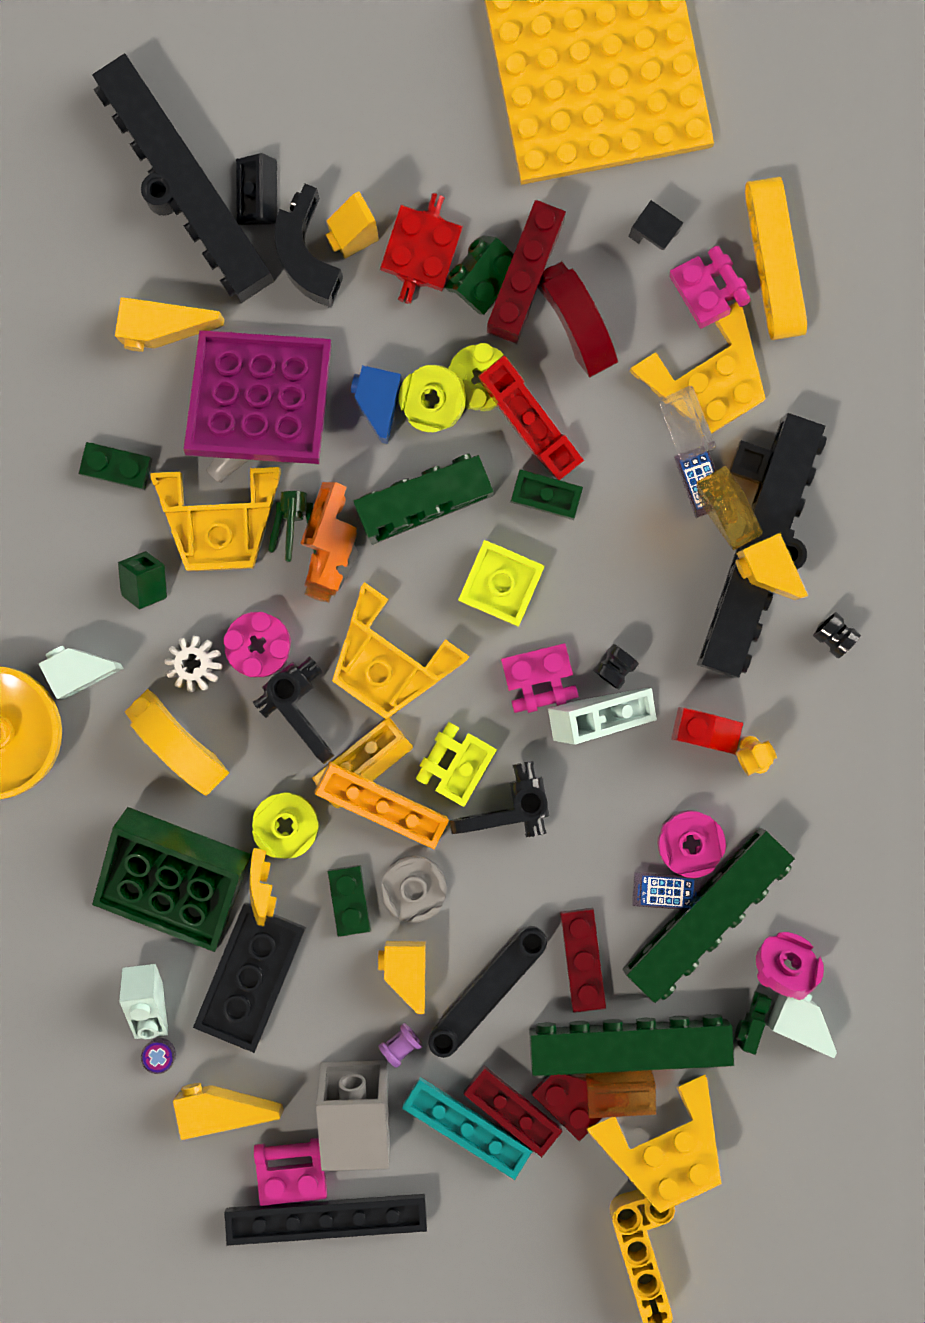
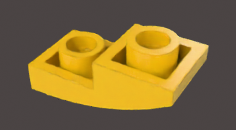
[249,848,277,926]

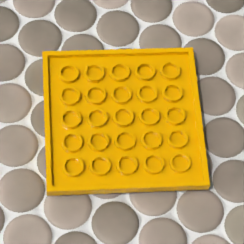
[484,0,714,185]

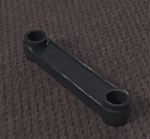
[428,926,547,1058]

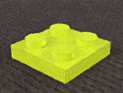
[458,540,545,627]

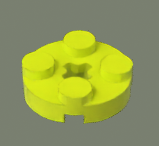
[448,343,504,411]
[399,365,466,432]
[252,792,320,859]

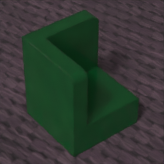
[118,551,167,610]

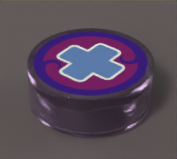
[141,1038,176,1074]

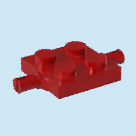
[380,193,463,304]

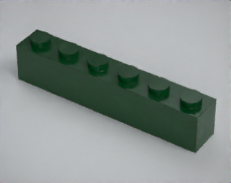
[622,827,795,1004]
[529,1014,734,1076]

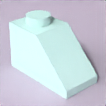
[39,646,123,699]
[766,994,837,1058]

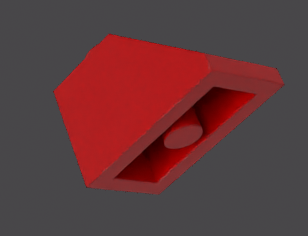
[671,707,743,755]

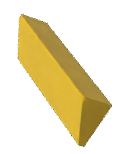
[312,718,413,808]

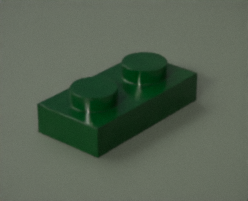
[78,442,153,490]
[510,469,583,520]
[327,865,371,937]

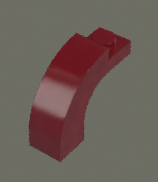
[538,261,618,378]

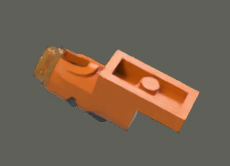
[300,482,359,603]

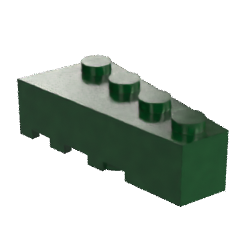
[353,453,494,545]

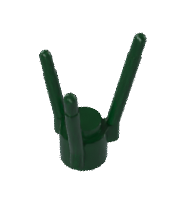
[268,491,316,562]

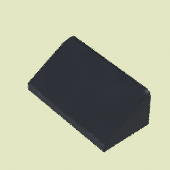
[236,153,277,225]

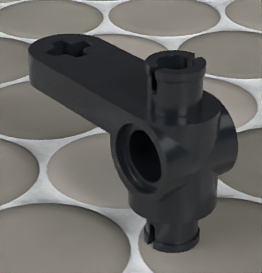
[253,656,335,764]
[449,761,549,837]

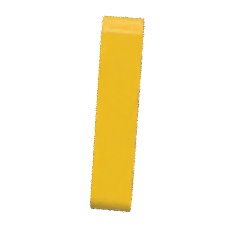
[745,176,807,340]

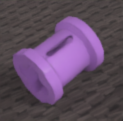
[378,1023,423,1068]

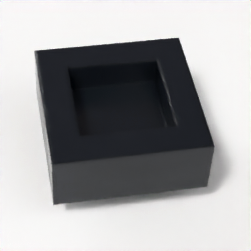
[728,440,772,484]

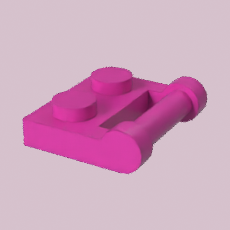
[254,1138,327,1206]

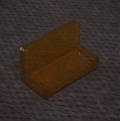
[585,1070,656,1118]

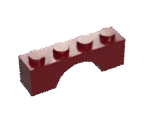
[487,199,566,344]

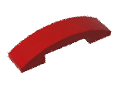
[478,355,584,480]

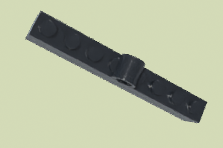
[92,53,275,303]
[697,413,827,678]

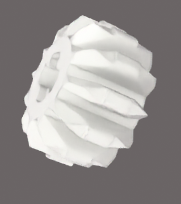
[165,636,223,692]

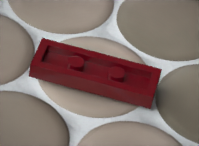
[560,908,606,1013]
[464,1065,563,1158]

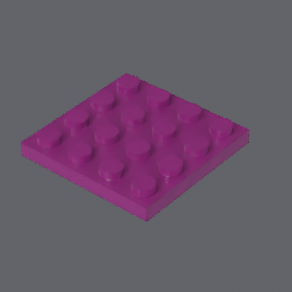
[183,330,332,464]

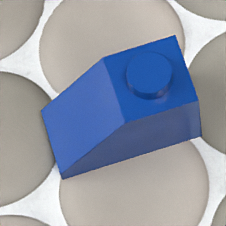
[351,365,402,444]

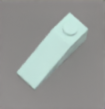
[548,688,657,745]

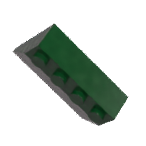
[92,807,252,952]

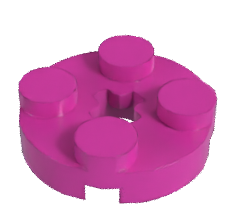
[224,612,291,677]
[658,811,726,878]
[756,932,824,1000]

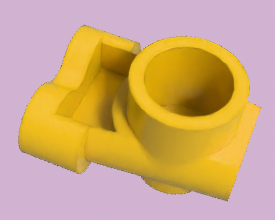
[736,736,777,776]

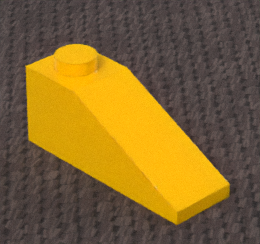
[115,297,224,352]
[173,1083,284,1140]

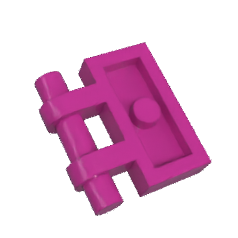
[669,246,751,329]
[501,643,579,713]

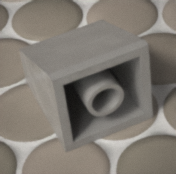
[316,1060,390,1171]

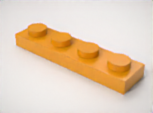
[314,762,449,849]

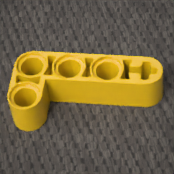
[609,1189,675,1323]

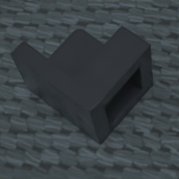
[628,200,683,250]

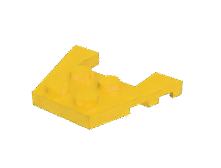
[630,302,766,436]
[150,467,281,572]
[332,582,470,720]
[587,1075,721,1213]

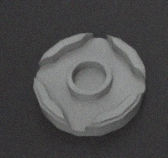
[381,856,447,923]

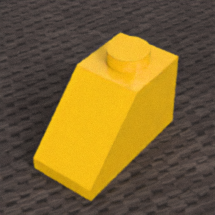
[325,191,379,259]
[736,533,808,600]
[378,941,426,1014]

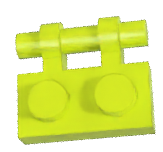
[415,721,497,807]

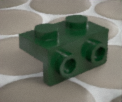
[444,236,514,315]

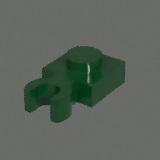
[735,991,772,1055]

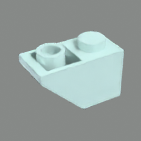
[119,964,168,1039]

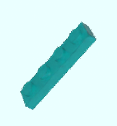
[402,1077,533,1180]

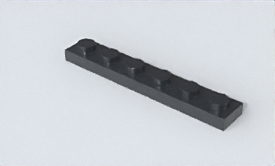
[224,1194,427,1246]

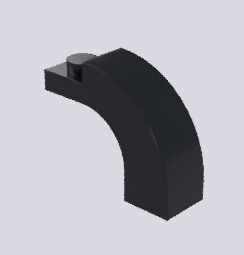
[275,183,343,308]

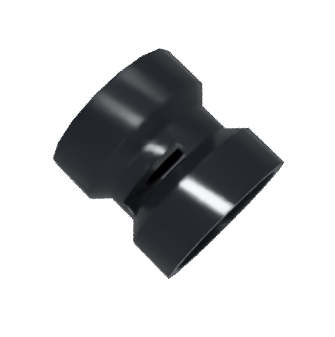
[813,612,861,658]
[593,644,639,690]

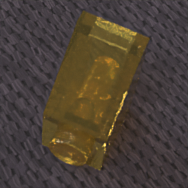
[696,466,763,551]

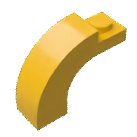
[125,689,229,796]

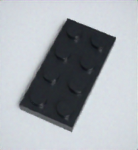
[193,902,306,1053]

